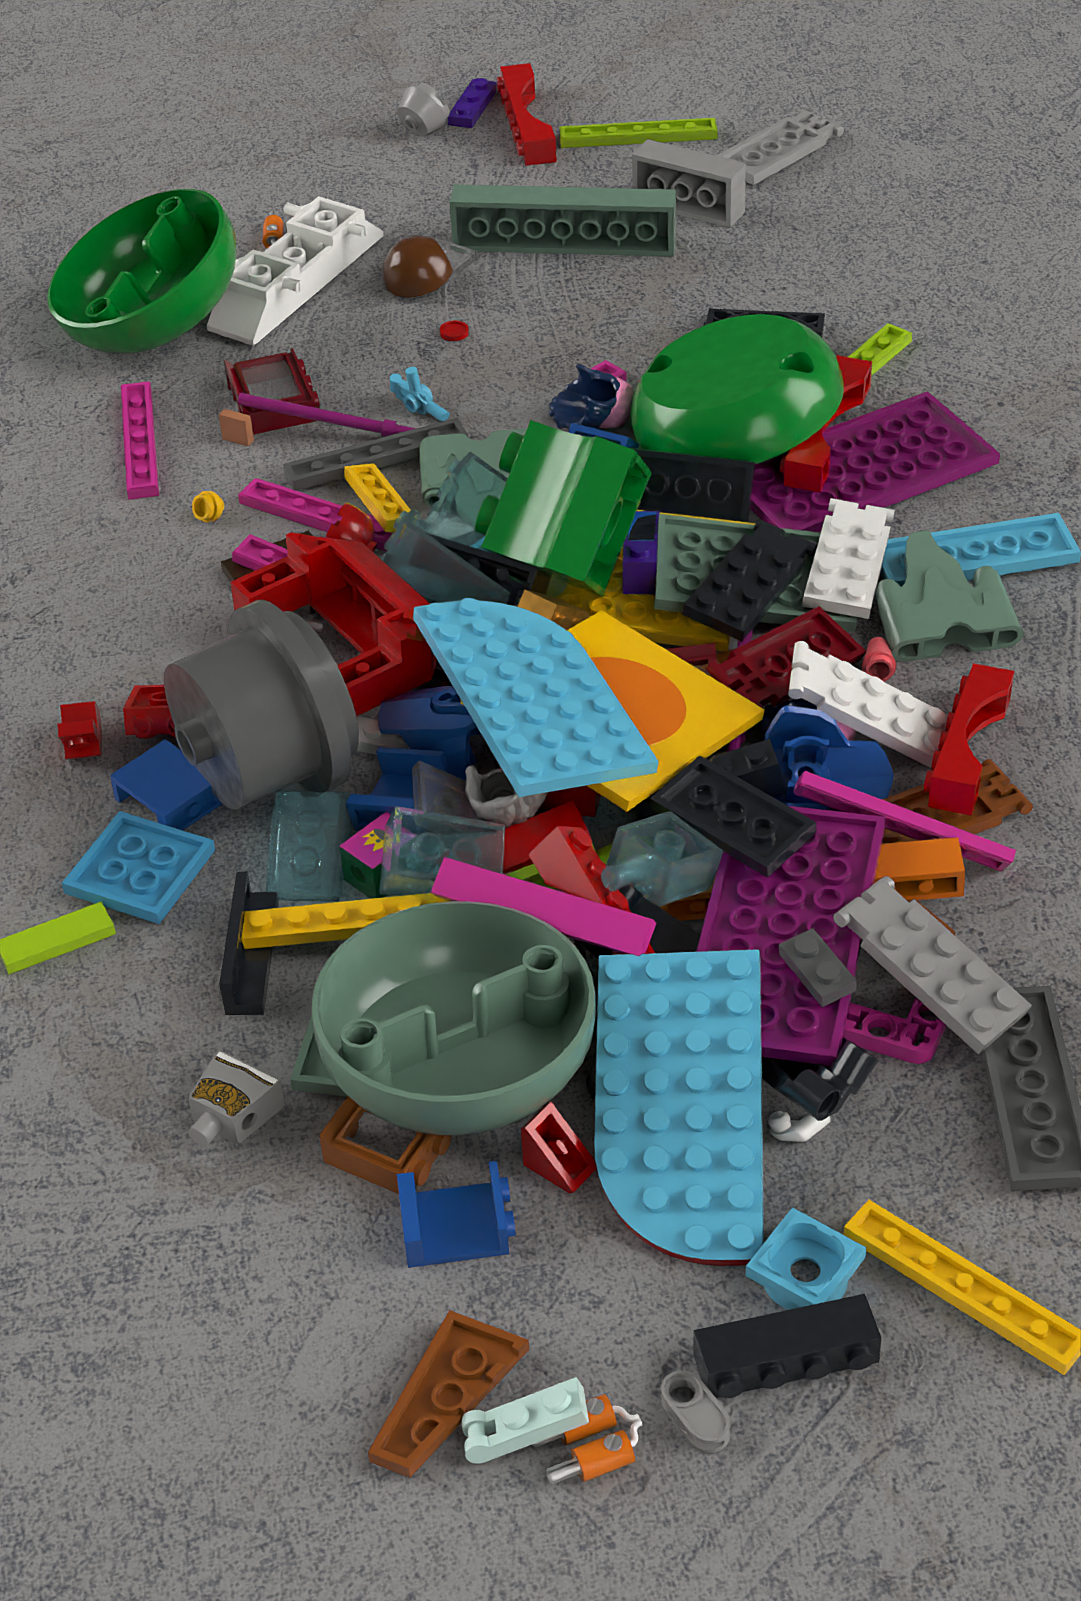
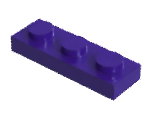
[447,78,497,128]

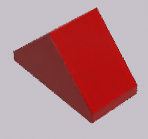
[521,1102,597,1193]

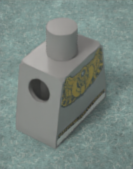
[188,1050,285,1147]

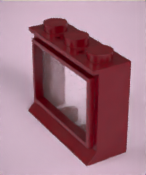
[223,348,320,435]

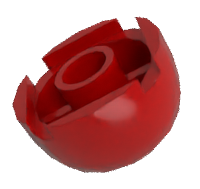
[325,503,377,553]

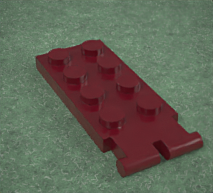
[706,606,866,709]

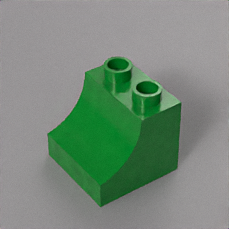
[475,420,651,597]

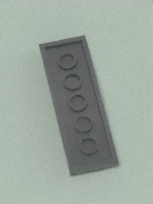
[982,986,1081,1191]

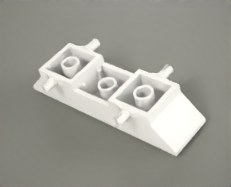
[207,196,384,346]

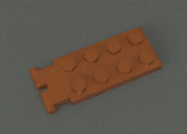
[882,759,1033,844]

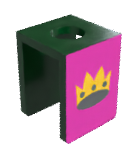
[339,813,422,899]

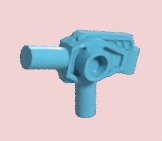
[390,367,450,422]

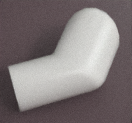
[768,1111,830,1142]

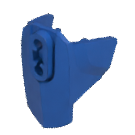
[378,686,482,788]
[764,706,894,812]

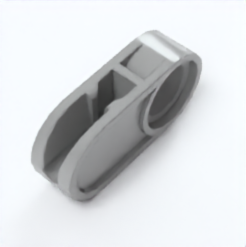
[661,1370,730,1453]

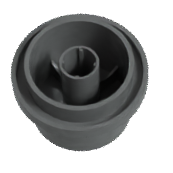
[164,600,359,810]

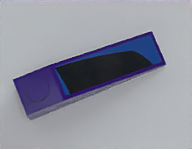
[622,511,660,594]

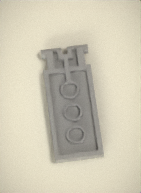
[717,109,844,185]
[833,876,1032,1054]

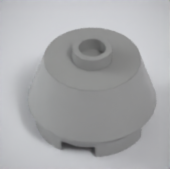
[397,82,450,136]

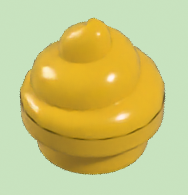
[192,491,225,523]

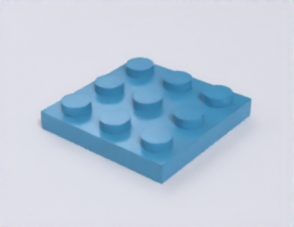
[61,811,215,924]

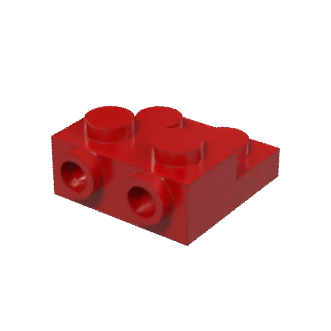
[123,684,176,739]

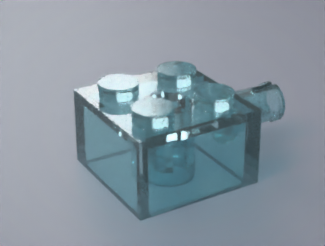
[601,811,723,907]

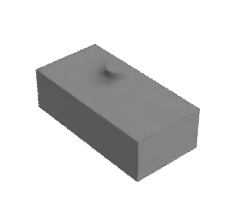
[632,139,746,228]

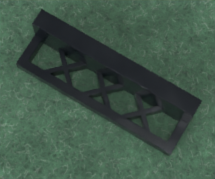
[219,871,279,1015]

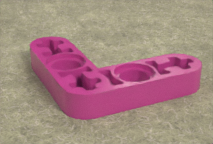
[843,998,947,1064]

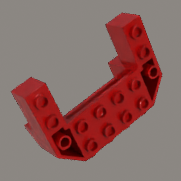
[231,532,437,717]

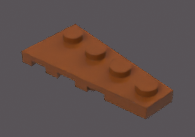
[368,1310,529,1478]

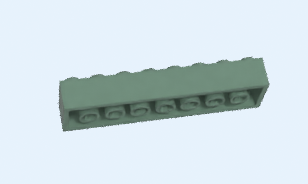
[449,184,676,257]

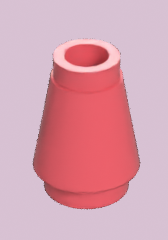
[862,637,896,682]

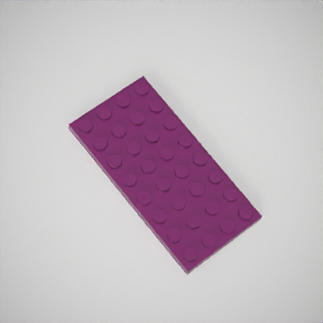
[750,391,1000,533]
[696,806,885,1066]

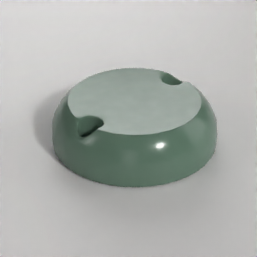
[312,901,596,1136]

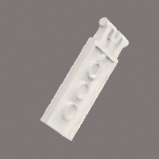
[802,498,895,619]
[788,641,948,768]

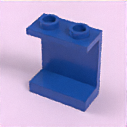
[110,739,222,831]
[346,747,451,836]
[397,1161,516,1268]

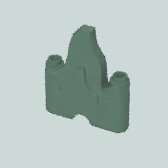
[419,429,527,541]
[875,530,1024,662]

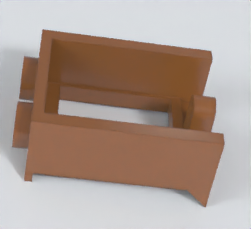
[319,1096,452,1194]

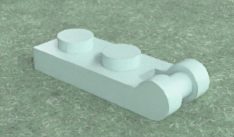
[461,1377,589,1464]

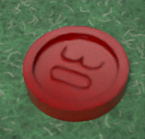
[440,320,469,341]

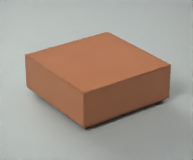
[219,409,254,446]

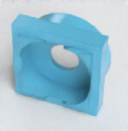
[746,1207,866,1310]

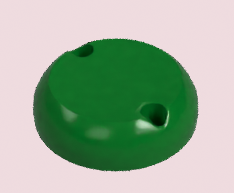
[47,189,237,354]
[630,314,844,464]

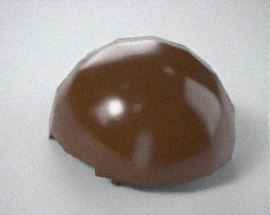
[383,236,453,298]

